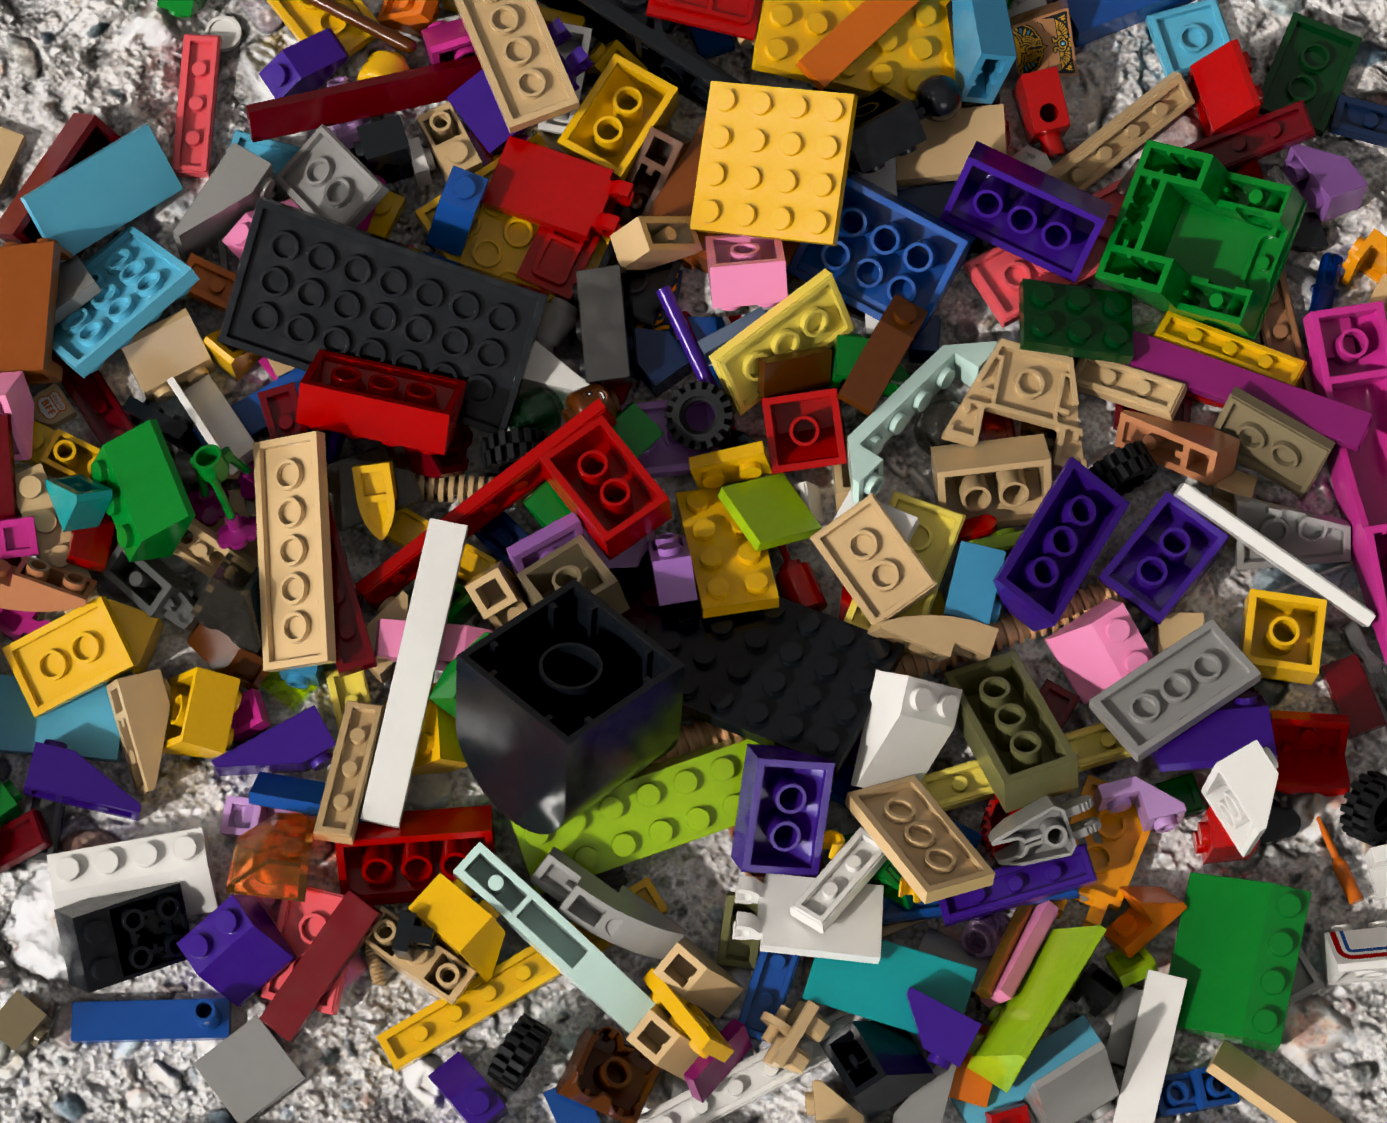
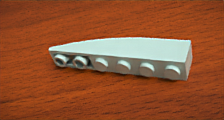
[453,841,656,1034]

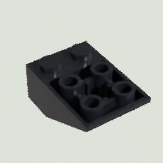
[54,882,190,993]

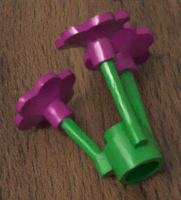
[187,444,257,550]

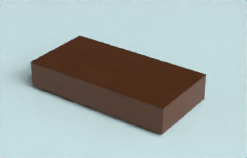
[758,346,832,398]

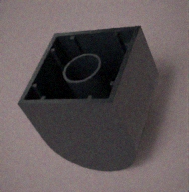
[456,579,685,834]

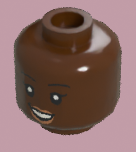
[562,383,621,423]

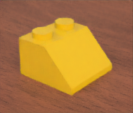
[162,667,242,758]
[408,873,506,983]

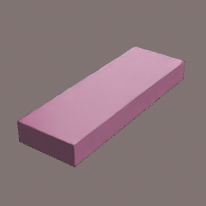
[979,900,1059,1008]

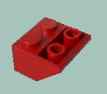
[1186,39,1264,138]

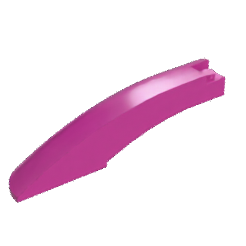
[1303,301,1387,665]

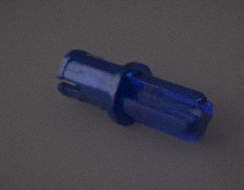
[1308,252,1343,313]

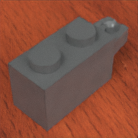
[102,544,205,631]

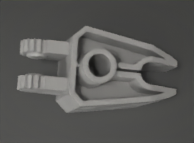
[987,795,1102,866]

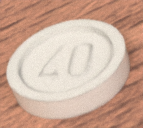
[205,15,242,52]

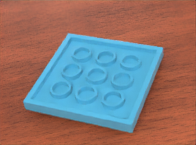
[52,224,200,378]

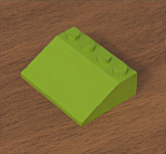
[967,925,1107,1093]

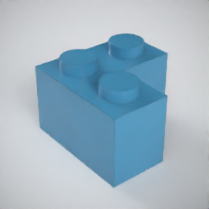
[943,541,1006,625]

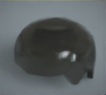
[913,399,961,456]

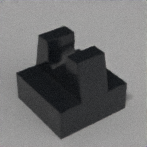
[392,911,438,961]
[1070,963,1123,1017]

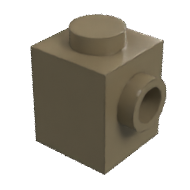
[0,990,53,1058]

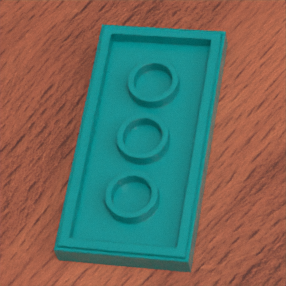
[802,939,978,1034]

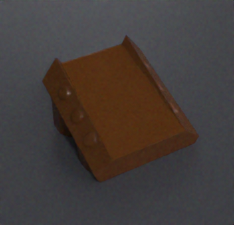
[555,1026,661,1123]

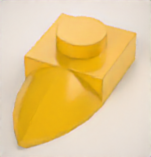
[352,460,398,541]

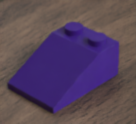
[1098,492,1229,625]

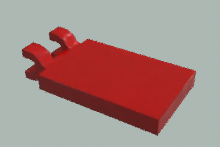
[482,135,635,241]

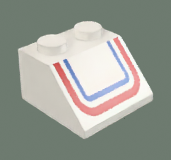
[1319,920,1387,986]

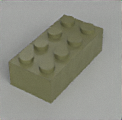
[944,649,1079,813]

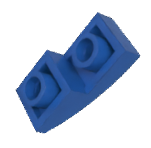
[1155,1067,1240,1119]

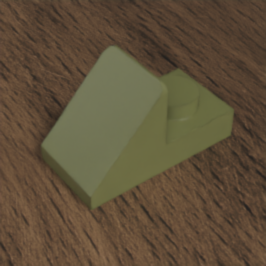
[716,891,760,969]

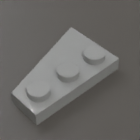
[1234,494,1351,570]

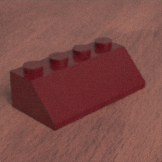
[0,113,121,258]

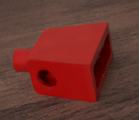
[1012,66,1070,160]

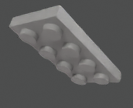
[1089,619,1262,763]

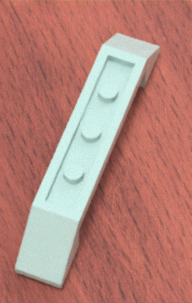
[847,341,997,504]

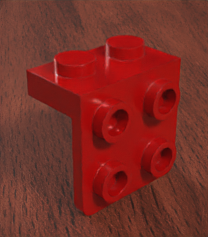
[1270,710,1350,797]

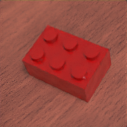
[539,415,673,560]

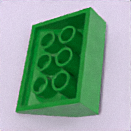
[1168,872,1312,1053]

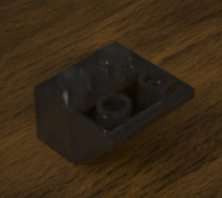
[190,551,262,653]

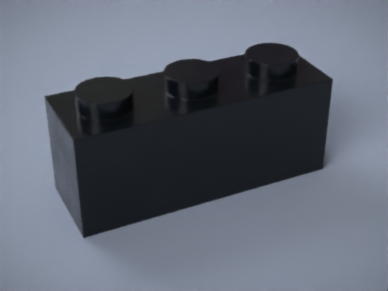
[572,265,640,387]

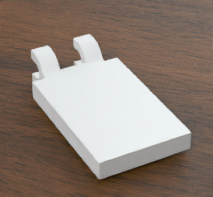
[732,873,884,964]

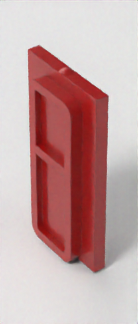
[645,0,762,41]
[516,200,617,302]

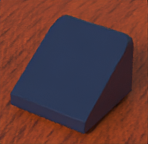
[909,316,941,364]

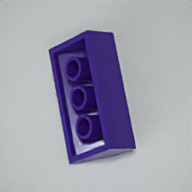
[940,141,1112,283]
[993,457,1130,631]

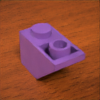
[1283,144,1368,222]
[647,532,698,606]

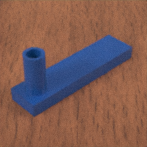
[71,998,232,1044]

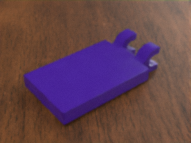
[446,18,594,157]

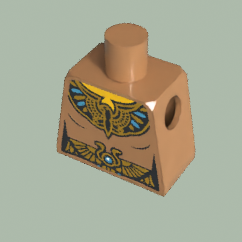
[1010,0,1078,76]

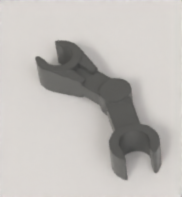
[1339,620,1387,711]

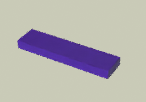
[938,843,1097,927]

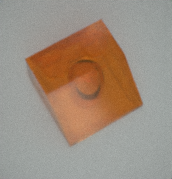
[226,812,317,902]

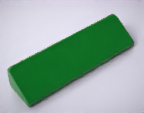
[522,402,664,528]

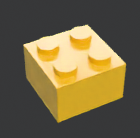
[1238,588,1327,685]

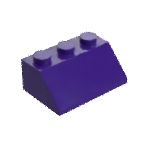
[1151,691,1277,772]
[731,744,835,876]

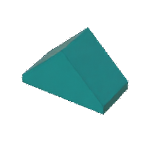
[45,474,113,532]

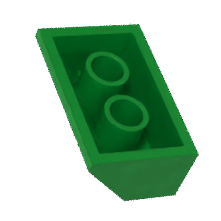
[91,419,195,562]

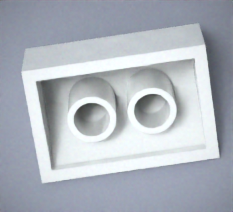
[1201,740,1279,858]

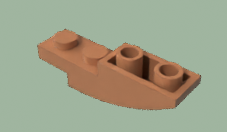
[0,556,98,612]

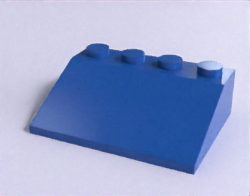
[787,170,976,340]

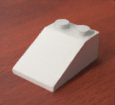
[851,670,963,788]

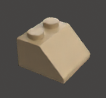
[120,308,216,403]

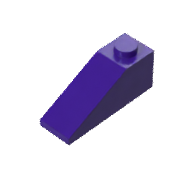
[211,705,336,776]
[24,739,142,821]

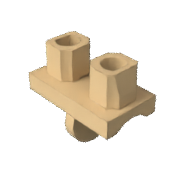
[760,1000,830,1074]

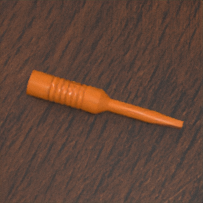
[1316,816,1364,905]

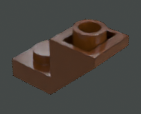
[187,610,269,690]

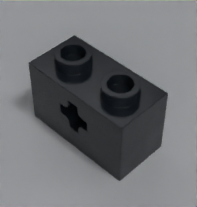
[353,114,414,185]

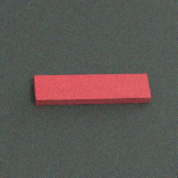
[172,34,222,178]

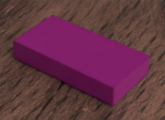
[684,1018,752,1103]

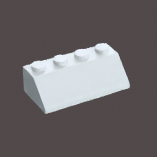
[47,827,219,918]

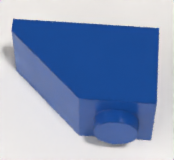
[426,165,489,258]

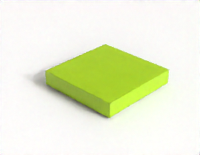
[718,473,822,552]

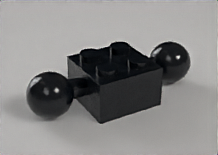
[848,74,963,174]

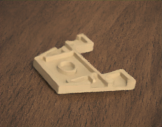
[941,338,1087,471]

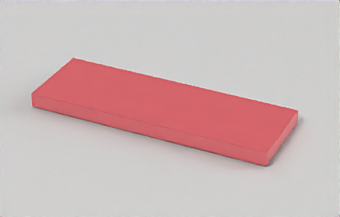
[963,172,1135,328]

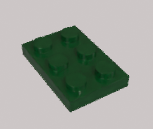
[1259,12,1362,138]
[1019,278,1134,364]

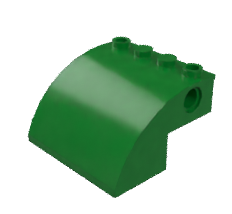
[1095,140,1308,340]

